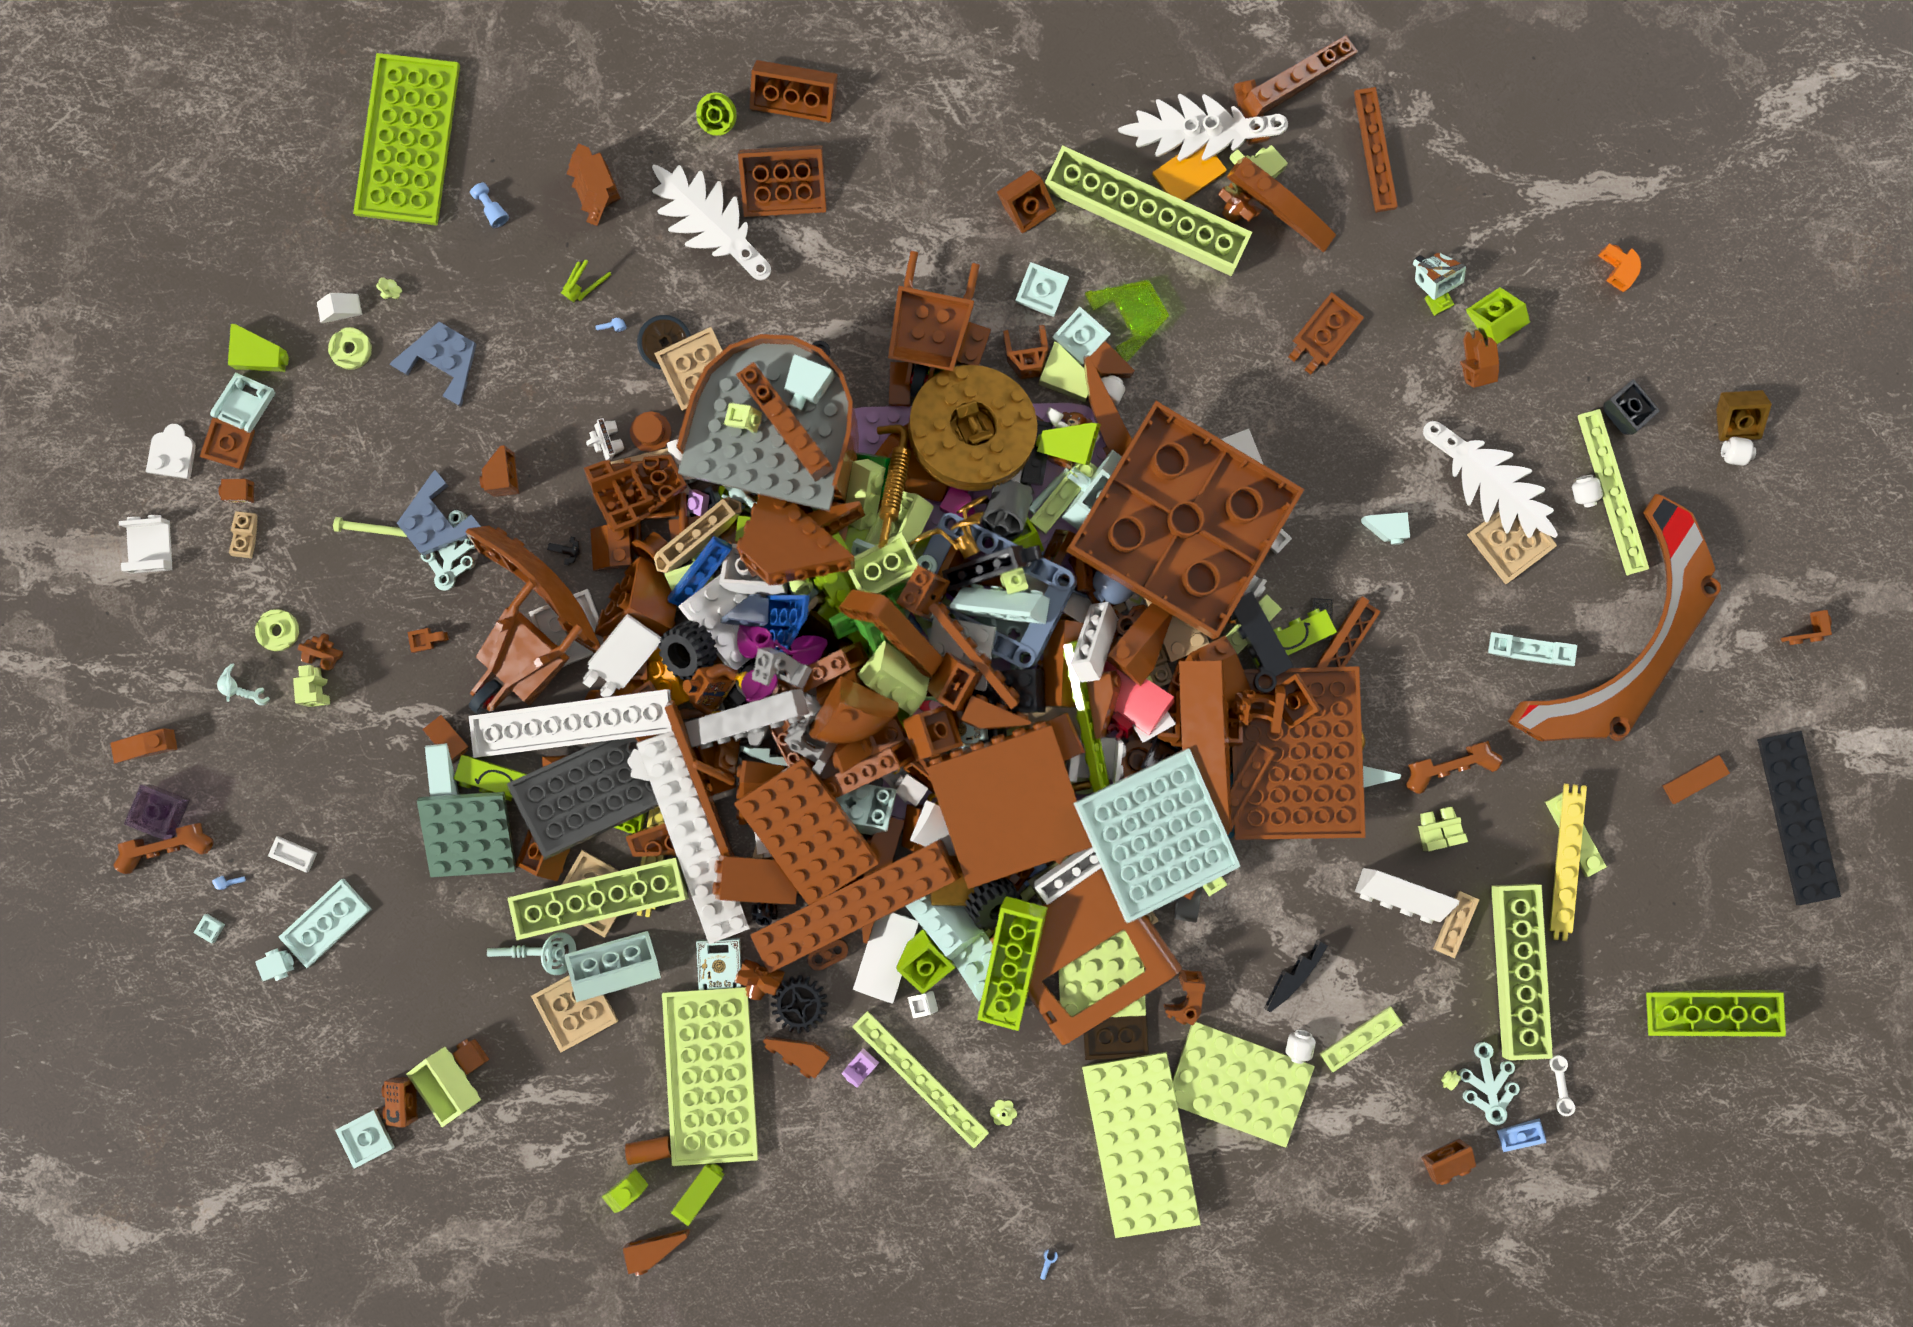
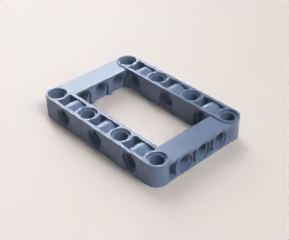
[918,513,1077,669]

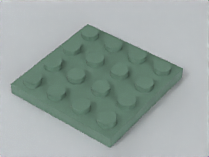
[417,792,516,877]

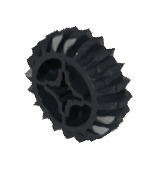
[771,975,829,1034]

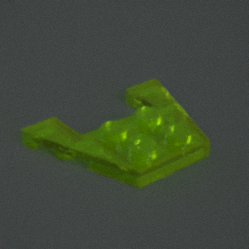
[1085,280,1170,362]

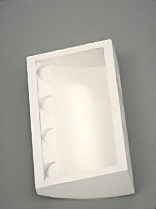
[910,800,957,856]
[853,912,919,1004]

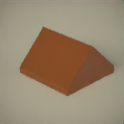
[1268,673,1321,729]

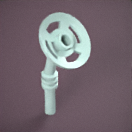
[487,932,576,975]

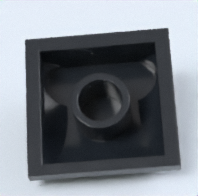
[1603,379,1660,435]

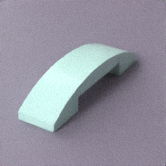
[1488,632,1577,666]

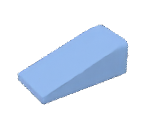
[1497,1118,1546,1152]

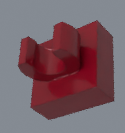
[1107,711,1134,741]

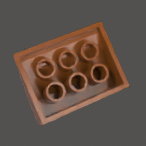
[738,145,826,217]

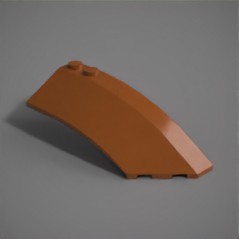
[465,525,601,653]

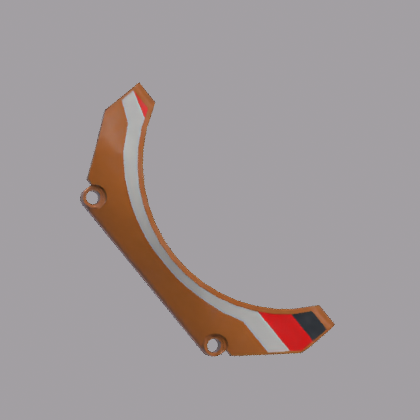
[1508,494,1721,742]

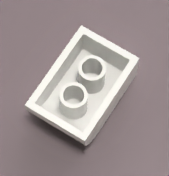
[719,544,789,595]

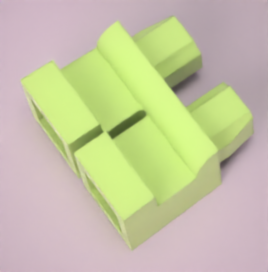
[293,665,330,707]
[1418,807,1468,851]

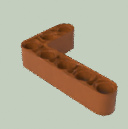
[839,589,944,678]

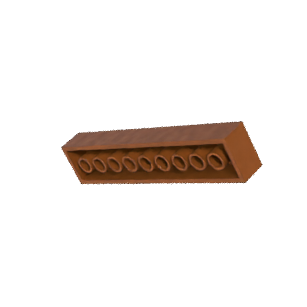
[750,839,960,973]

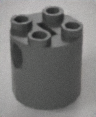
[982,480,1033,540]

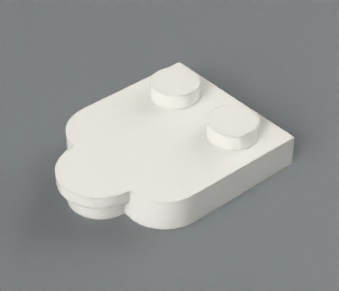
[146,424,196,479]

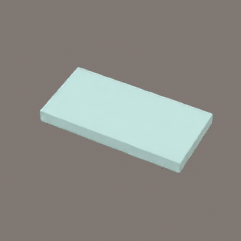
[279,879,372,968]

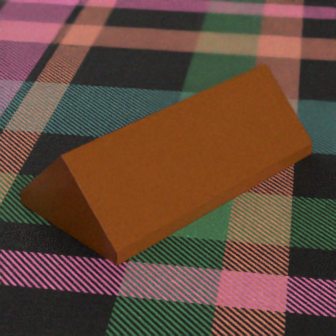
[1043,620,1084,708]

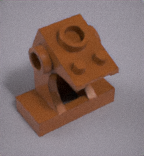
[1232,685,1286,733]
[1163,970,1205,1026]

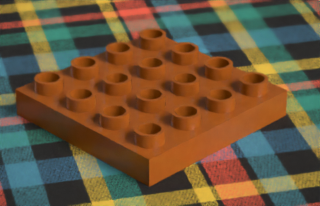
[1066,401,1304,640]

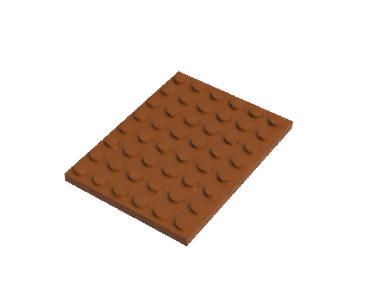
[1232,666,1366,840]

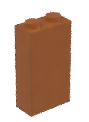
[713,855,797,905]

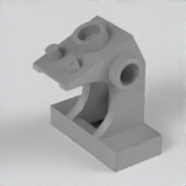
[752,647,812,689]
[784,715,838,775]

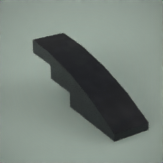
[1264,940,1328,1012]

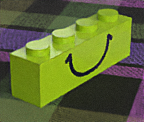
[1248,608,1337,669]
[454,755,527,801]

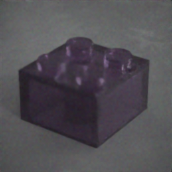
[124,784,190,840]

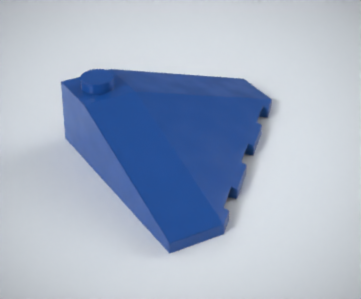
[763,595,810,654]

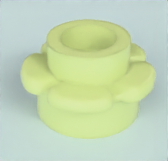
[1441,1070,1461,1091]

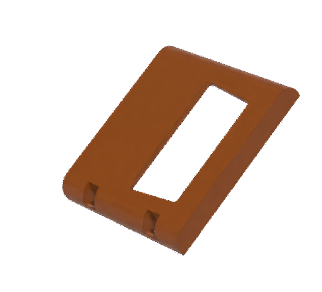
[989,868,1182,1045]

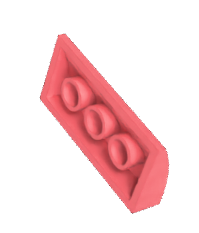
[1102,660,1174,735]

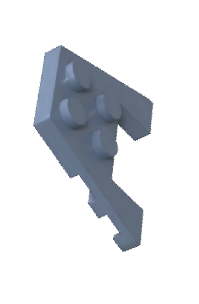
[390,322,477,407]
[397,470,481,556]

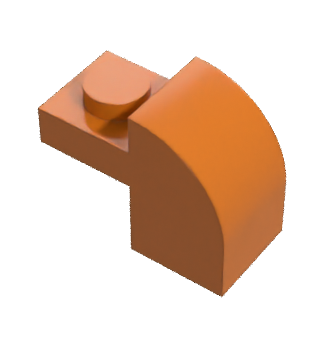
[1598,243,1641,292]

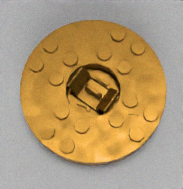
[908,365,1037,491]

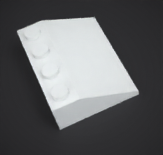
[1355,868,1460,924]

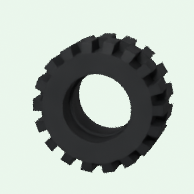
[658,620,717,680]

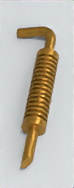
[877,424,911,548]

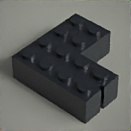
[967,669,1046,743]

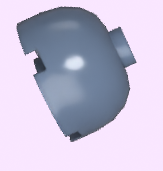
[1093,570,1134,605]

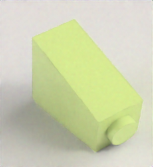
[1039,342,1089,402]

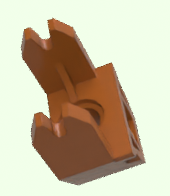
[1003,325,1049,379]
[1460,329,1499,388]

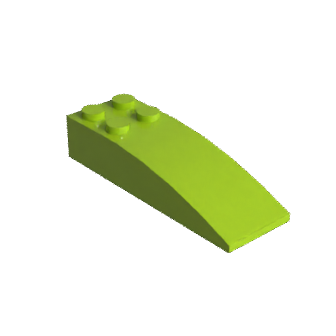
[977,896,1048,1031]
[1646,990,1786,1036]

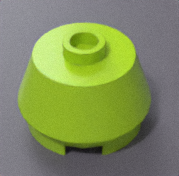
[696,92,737,136]

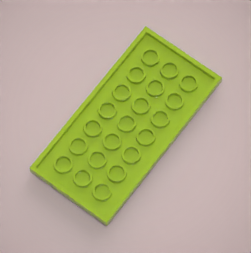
[353,53,460,225]

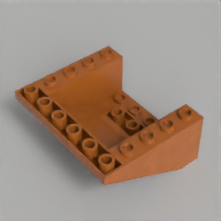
[766,641,915,799]

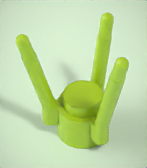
[561,260,611,303]

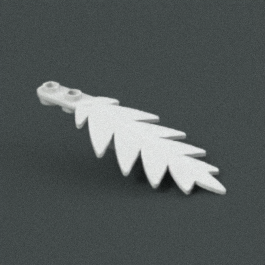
[1118,94,1288,161]
[652,165,771,280]
[1423,421,1558,538]

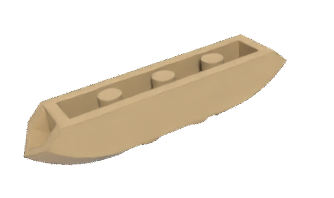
[654,497,742,573]

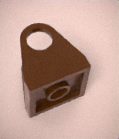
[1042,529,1077,586]

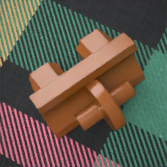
[298,633,343,671]

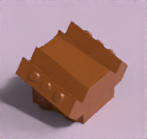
[567,143,621,226]

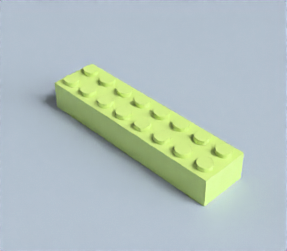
[508,858,689,940]
[1491,884,1553,1060]

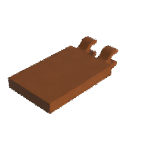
[1288,292,1364,375]

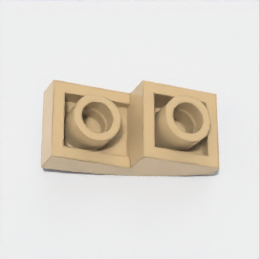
[229,511,257,558]
[1150,647,1173,688]

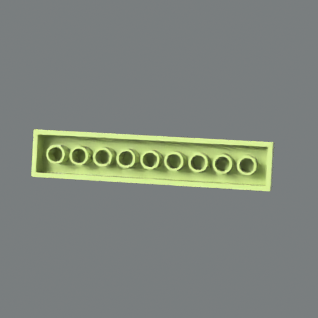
[1045,145,1252,276]

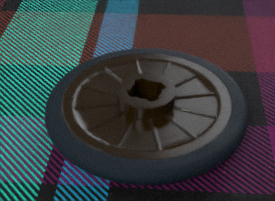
[637,315,691,370]

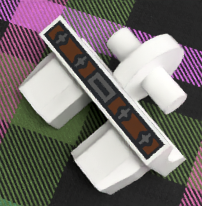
[586,418,624,460]

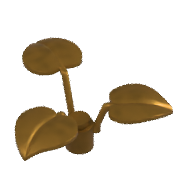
[909,495,989,559]

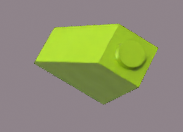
[228,324,289,372]
[1036,422,1101,465]
[671,1163,725,1226]
[601,1168,648,1213]

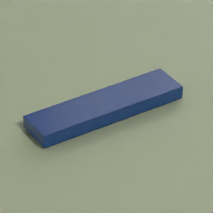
[667,536,733,606]

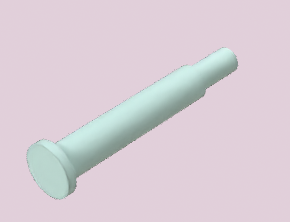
[1029,468,1069,515]

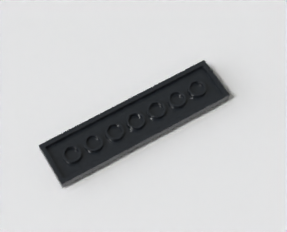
[1757,731,1841,905]

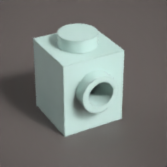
[255,948,294,981]

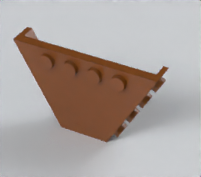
[737,494,855,586]

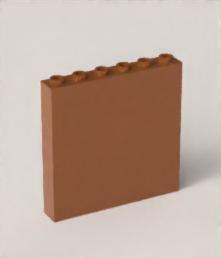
[926,721,1092,889]

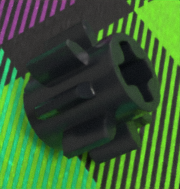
[751,902,778,926]

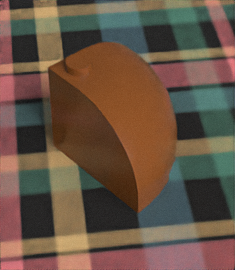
[595,557,676,637]
[809,676,899,744]

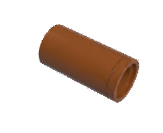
[625,1136,671,1165]

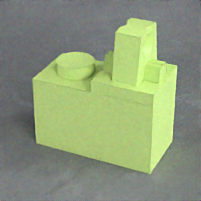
[1230,145,1288,179]

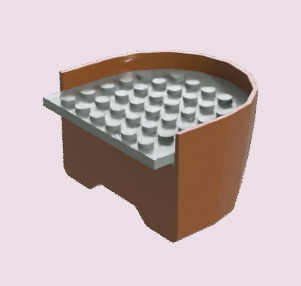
[676,334,859,511]

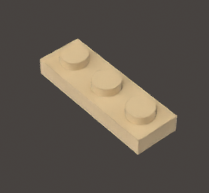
[1433,891,1479,958]

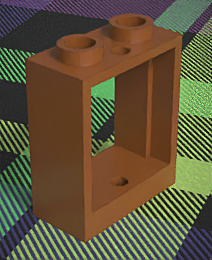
[896,565,950,619]

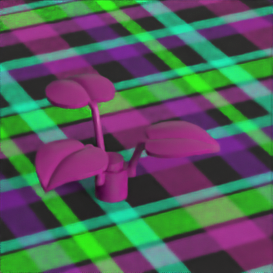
[737,625,827,702]

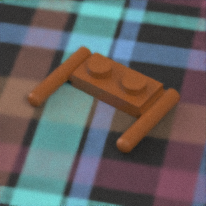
[632,493,688,541]
[693,715,740,785]

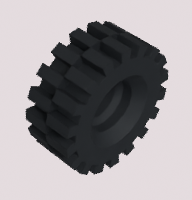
[965,877,1022,931]

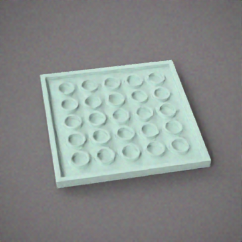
[1074,748,1241,923]

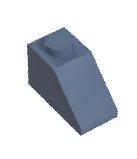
[720,594,769,627]

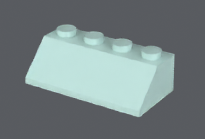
[950,584,1050,624]
[906,894,984,960]
[564,931,661,1002]

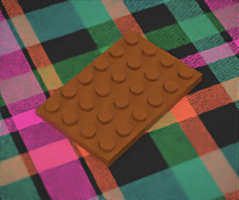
[734,756,880,905]

